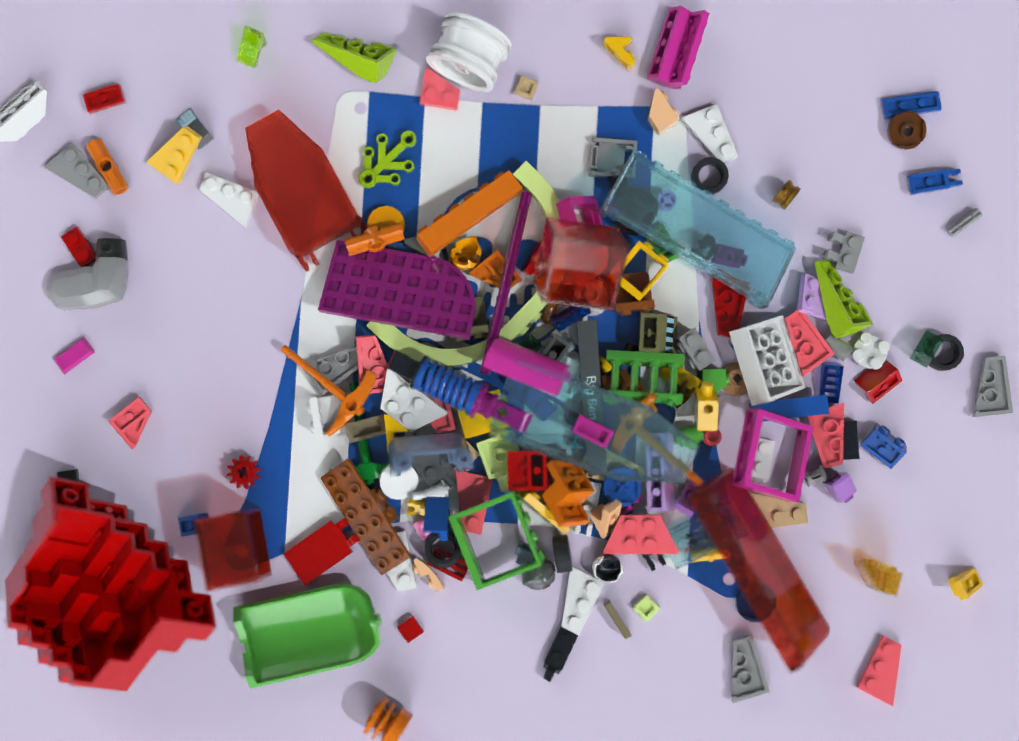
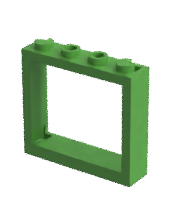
[448,491,546,590]

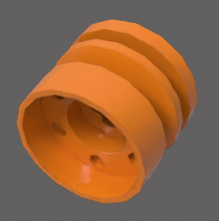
[363,696,413,741]

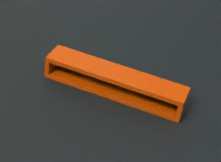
[416,170,523,257]

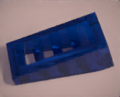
[819,362,844,404]

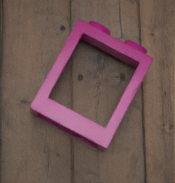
[556,196,607,250]

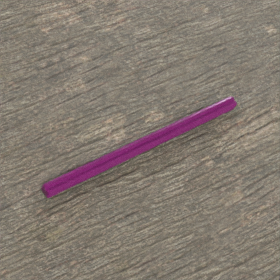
[480,191,532,375]

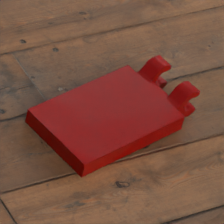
[284,518,360,586]

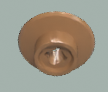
[723,362,748,396]

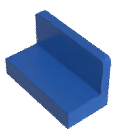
[423,497,451,541]

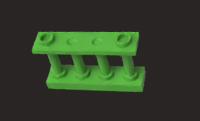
[604,350,685,406]

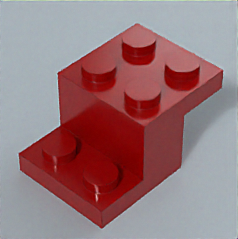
[507,450,566,491]

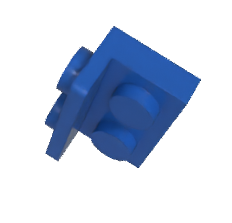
[860,423,907,469]

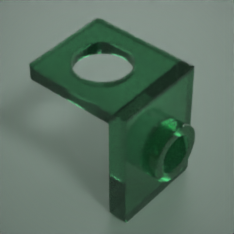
[910,330,944,368]

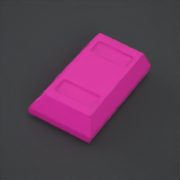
[53,337,95,375]
[571,414,614,449]

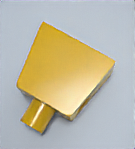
[693,381,718,431]

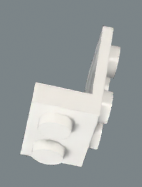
[307,393,355,437]

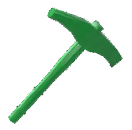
[330,382,388,485]

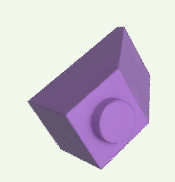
[823,472,857,503]

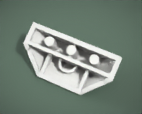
[0,81,47,142]

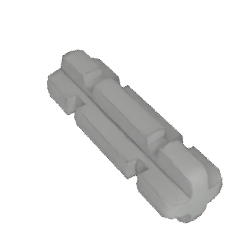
[947,208,982,237]

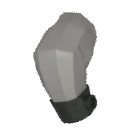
[46,238,128,311]

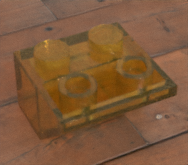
[854,558,903,596]

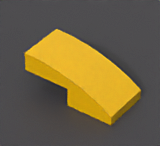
[658,367,702,397]

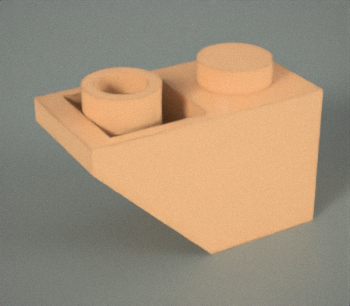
[648,88,679,136]

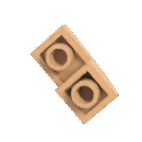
[412,557,445,591]

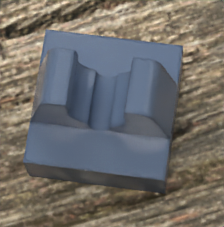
[514,541,534,565]

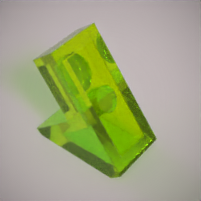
[237,25,267,68]

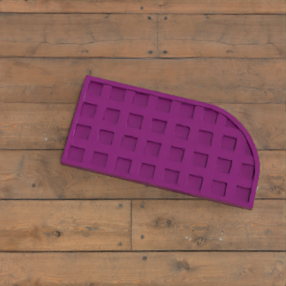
[318,240,476,340]

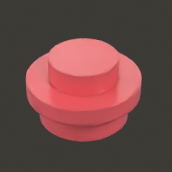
[703,429,722,446]

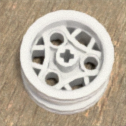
[426,12,512,92]

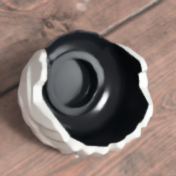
[592,554,624,583]

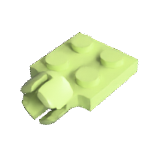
[476,431,520,492]

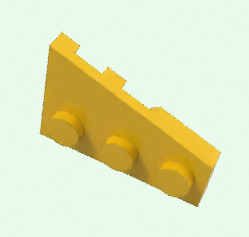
[147,126,202,184]
[517,490,570,535]

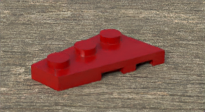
[711,274,750,338]

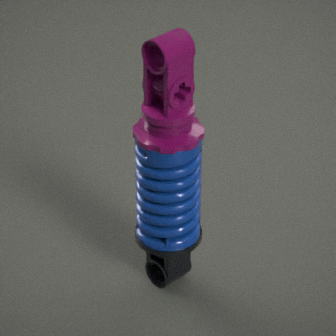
[386,350,533,433]

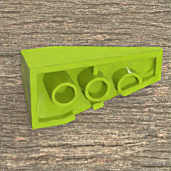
[312,32,397,83]
[815,260,874,338]

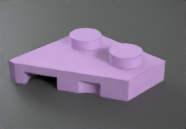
[797,273,827,321]

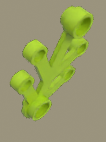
[358,131,416,188]

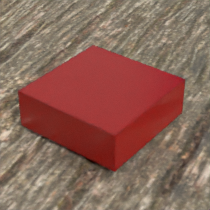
[397,616,424,643]

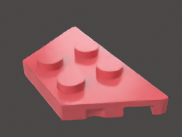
[603,514,679,554]

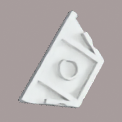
[380,369,449,432]

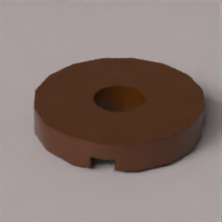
[887,111,927,150]

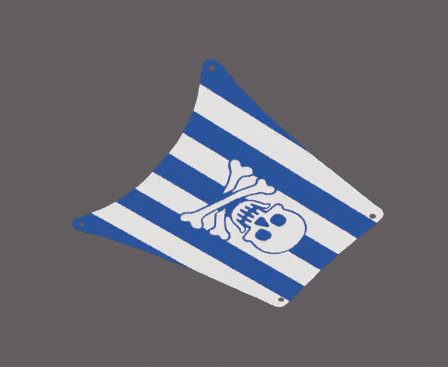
[224,91,748,598]

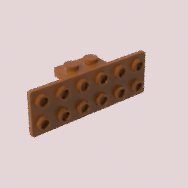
[321,459,411,575]

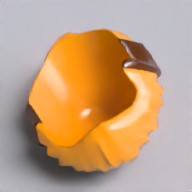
[449,236,482,271]

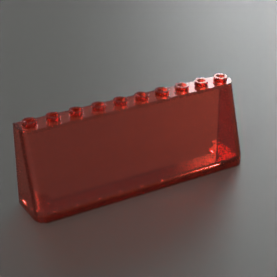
[687,467,830,673]

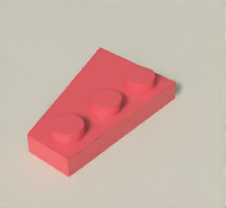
[784,310,835,377]
[807,403,844,469]
[456,470,493,535]
[857,635,902,706]

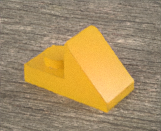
[603,37,636,71]
[384,414,410,453]
[948,568,983,600]

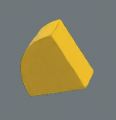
[599,356,612,375]

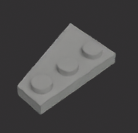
[44,143,110,198]
[303,347,358,396]
[972,356,1013,417]
[731,635,770,703]

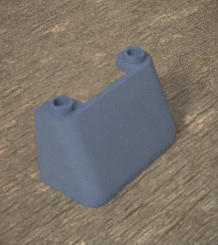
[388,433,473,477]

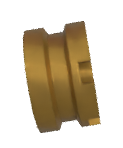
[772,180,801,210]

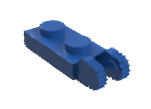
[907,169,963,195]

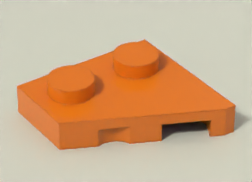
[469,250,522,289]

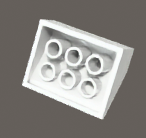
[729,315,806,406]

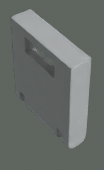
[589,137,637,180]

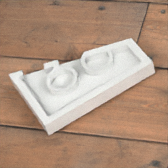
[681,104,738,163]
[387,530,417,592]
[561,566,605,635]

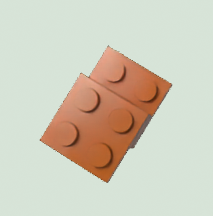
[542,459,595,528]

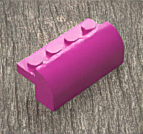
[647,6,710,89]
[482,337,571,395]

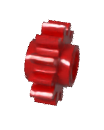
[226,455,262,489]

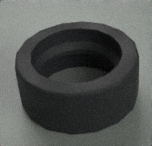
[691,157,729,195]
[924,334,964,371]
[425,530,461,568]
[552,535,572,573]

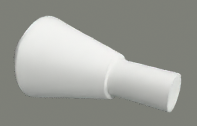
[412,482,449,501]

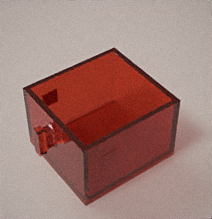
[532,218,629,311]
[194,508,272,591]

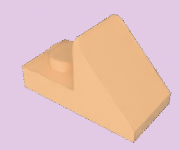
[590,499,622,539]

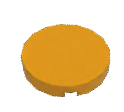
[367,206,405,244]

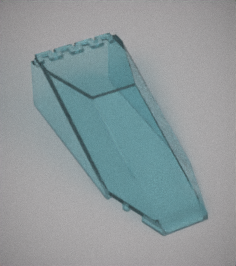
[489,358,699,483]

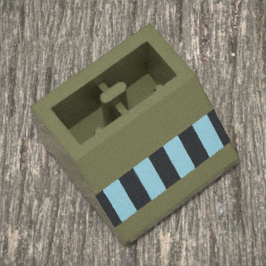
[637,313,677,354]

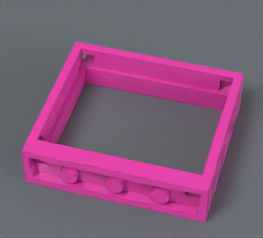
[731,408,814,502]

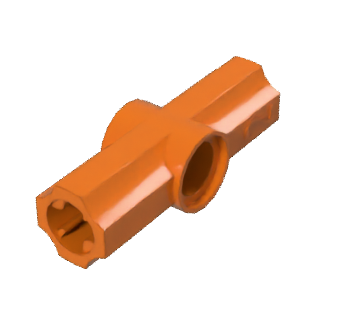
[86,138,129,196]
[344,223,404,256]

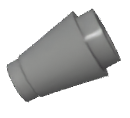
[825,334,854,361]

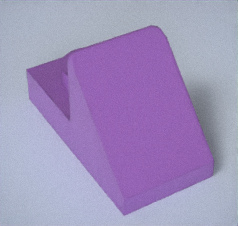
[674,479,704,518]

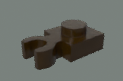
[666,380,695,409]

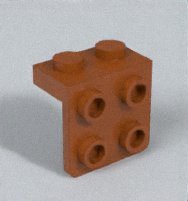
[611,272,655,316]

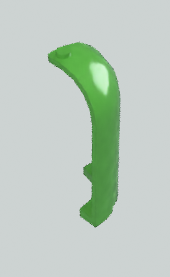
[233,584,382,688]

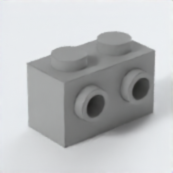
[676,328,716,372]

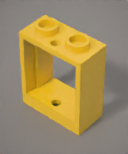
[610,241,670,301]

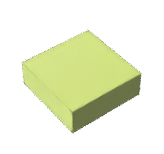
[632,594,660,622]

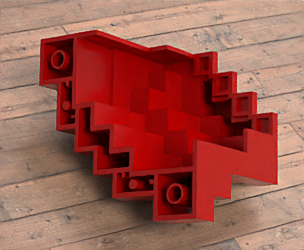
[5,476,216,691]

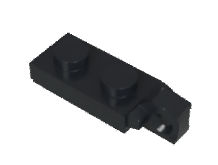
[543,626,578,682]

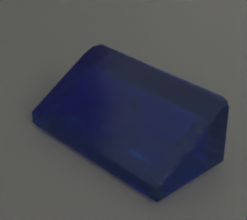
[548,300,591,332]

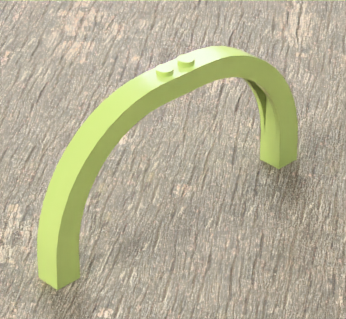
[366,161,569,367]

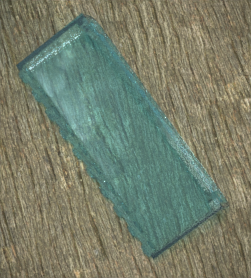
[597,150,796,309]

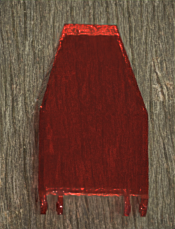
[245,109,367,272]

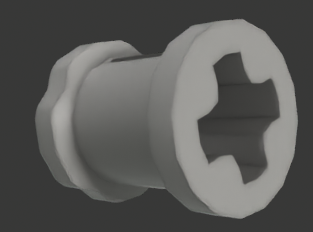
[804,465,827,487]

